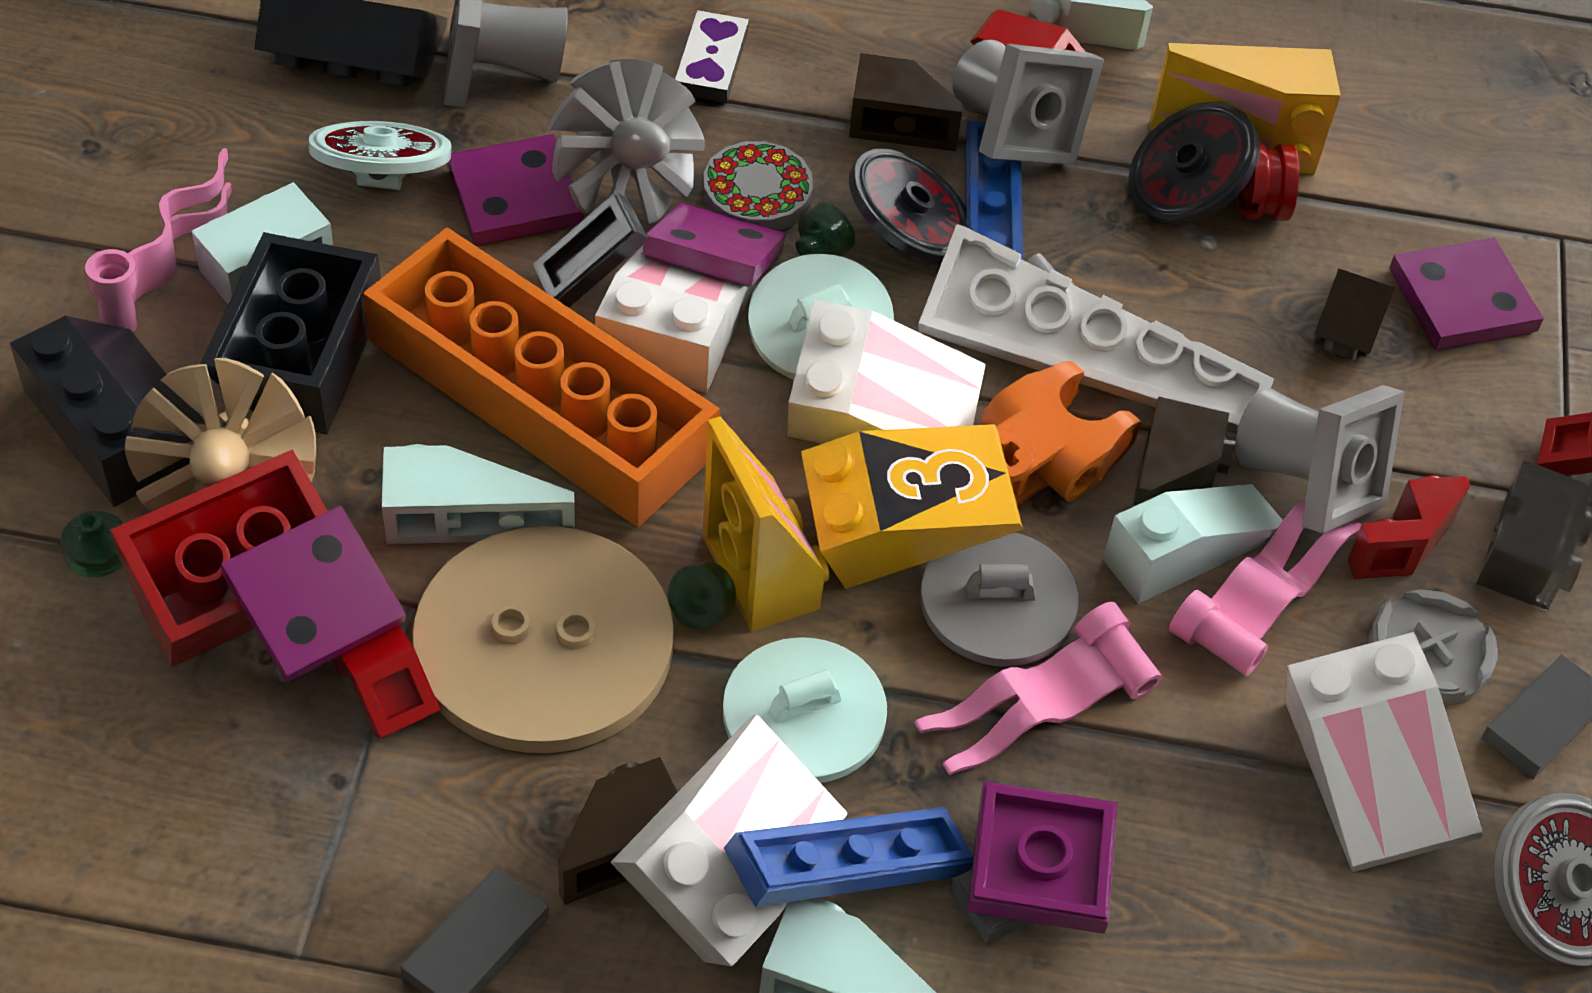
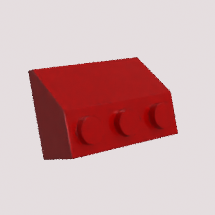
[110,449,328,668]

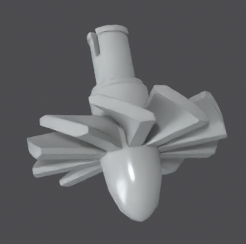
[548,59,705,224]

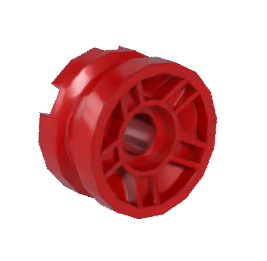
[1237,143,1299,221]

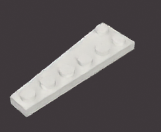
[919,224,1274,434]

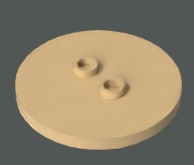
[413,526,673,754]

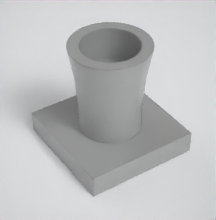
[443,0,568,108]
[953,40,1104,164]
[1235,385,1405,534]

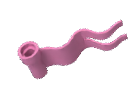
[85,148,232,333]
[1169,499,1362,677]
[914,602,1162,775]

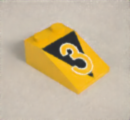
[801,424,1023,589]

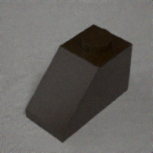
[849,53,963,151]
[1314,268,1395,360]
[1132,396,1236,507]
[558,757,678,905]

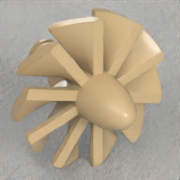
[125,358,316,511]

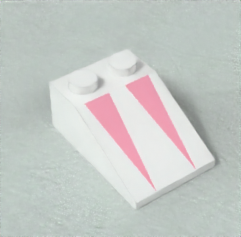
[595,246,756,393]
[787,299,985,444]
[1286,632,1483,872]
[611,714,847,966]

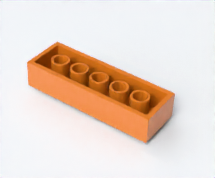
[363,227,720,528]

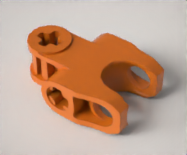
[981,361,1141,507]

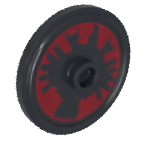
[1129,102,1260,224]
[849,149,967,263]

